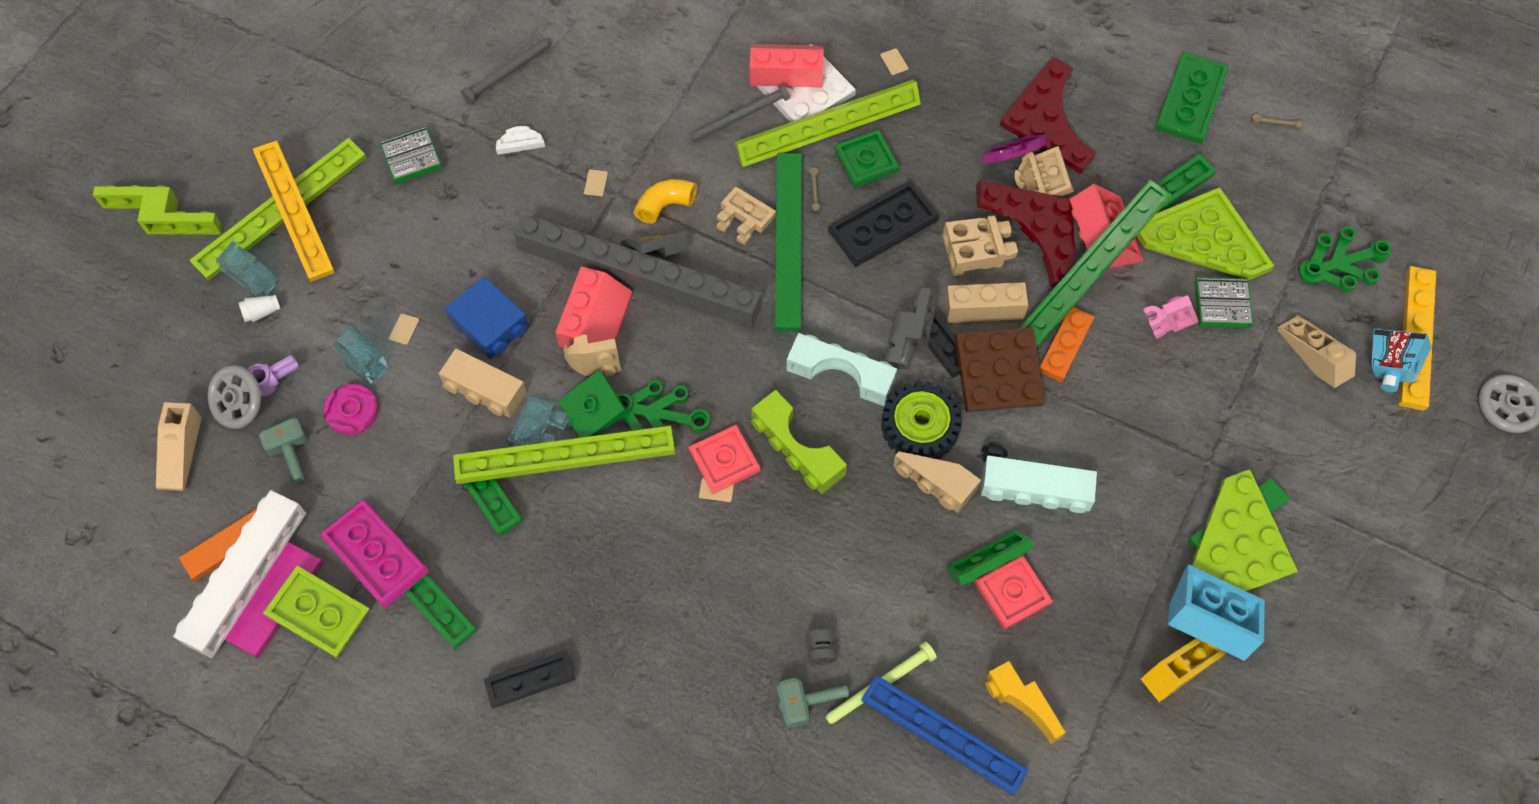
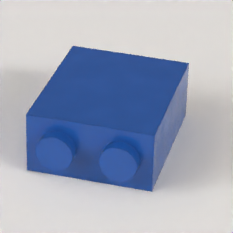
[445,276,529,359]

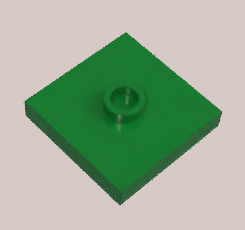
[834,129,900,188]
[558,370,628,438]

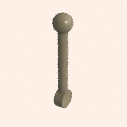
[1251,114,1304,129]
[809,167,821,212]

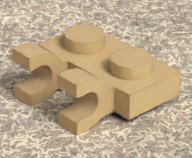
[716,187,776,245]

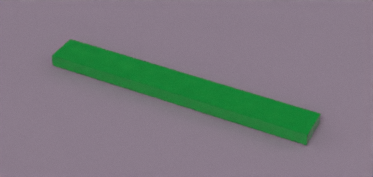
[775,153,802,332]
[1020,179,1171,350]

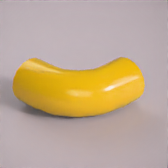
[633,179,697,224]

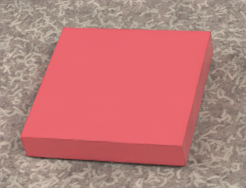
[688,424,761,494]
[974,556,1053,630]

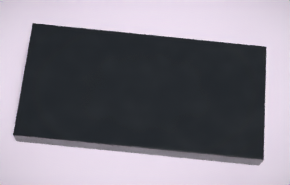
[828,181,939,267]

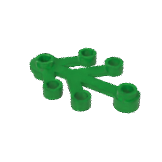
[1299,226,1392,293]
[617,380,710,448]

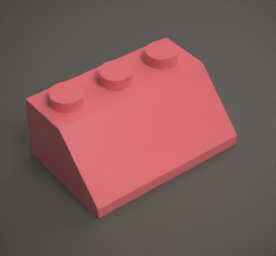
[750,44,824,88]
[1070,184,1144,268]
[555,267,633,348]

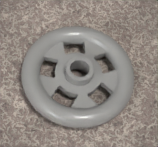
[207,365,261,429]
[1479,374,1539,433]

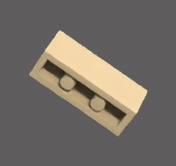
[944,282,1028,323]
[438,349,527,418]

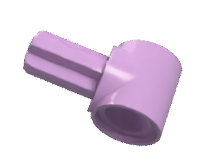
[247,355,299,397]

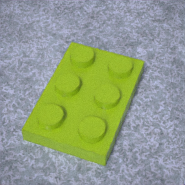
[263,566,370,659]

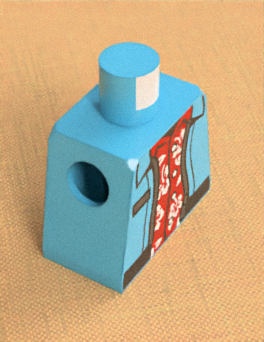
[1371,329,1431,392]

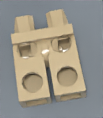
[942,215,1018,277]

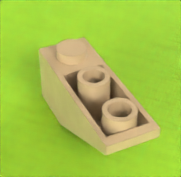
[1278,315,1356,388]
[156,402,202,491]
[893,451,981,513]

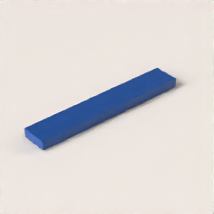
[861,675,1029,796]

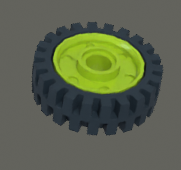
[881,381,962,459]

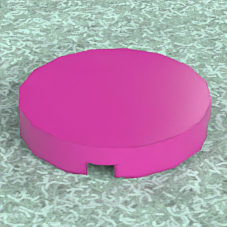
[323,383,379,435]

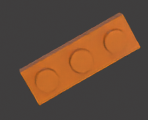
[1039,308,1095,383]

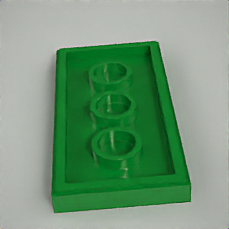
[1155,52,1229,145]

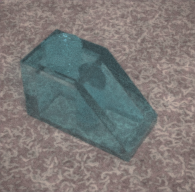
[216,241,279,297]
[333,325,388,384]

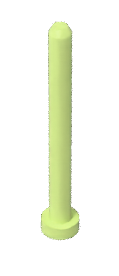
[825,642,937,724]

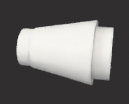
[238,295,280,323]

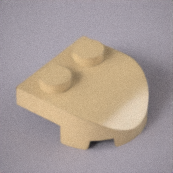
[1015,146,1074,197]
[563,334,621,376]

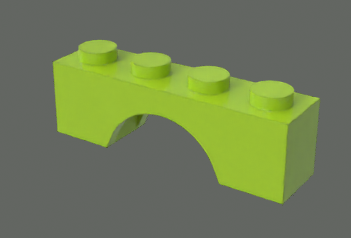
[751,390,847,494]

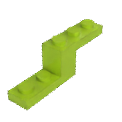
[93,185,223,235]

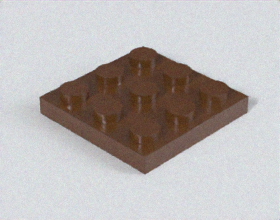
[954,327,1045,413]

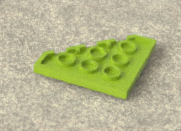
[1137,187,1274,280]
[1192,469,1298,592]

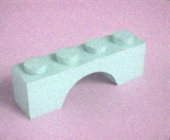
[787,333,897,406]

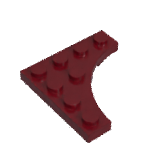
[999,57,1096,174]
[976,180,1076,287]

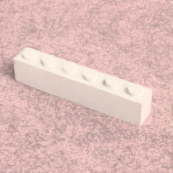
[173,490,306,659]

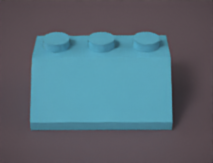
[1168,564,1265,661]

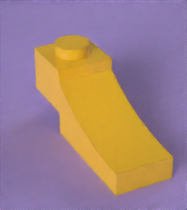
[985,661,1066,744]

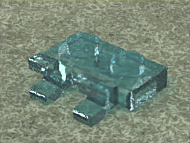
[507,396,569,447]

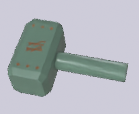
[259,417,308,483]
[777,678,849,728]

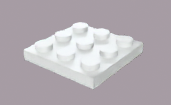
[757,44,856,122]

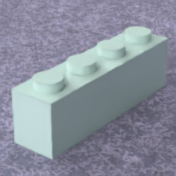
[981,456,1097,513]

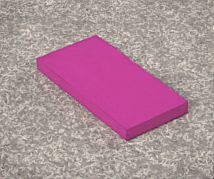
[319,499,429,609]
[225,542,323,658]

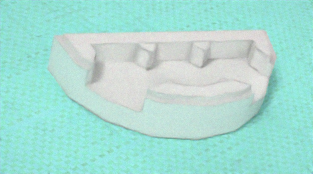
[496,126,545,155]

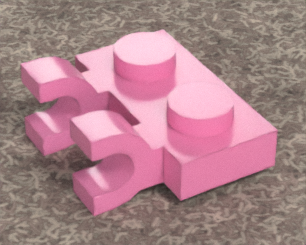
[1144,295,1199,339]

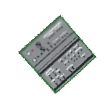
[380,126,443,185]
[1194,277,1253,328]

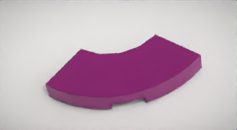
[982,134,1047,164]

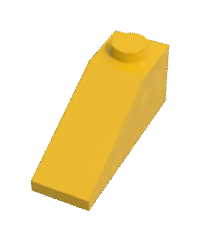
[1141,638,1226,702]

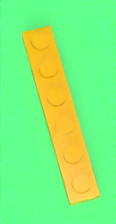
[253,140,335,282]
[1398,266,1436,411]

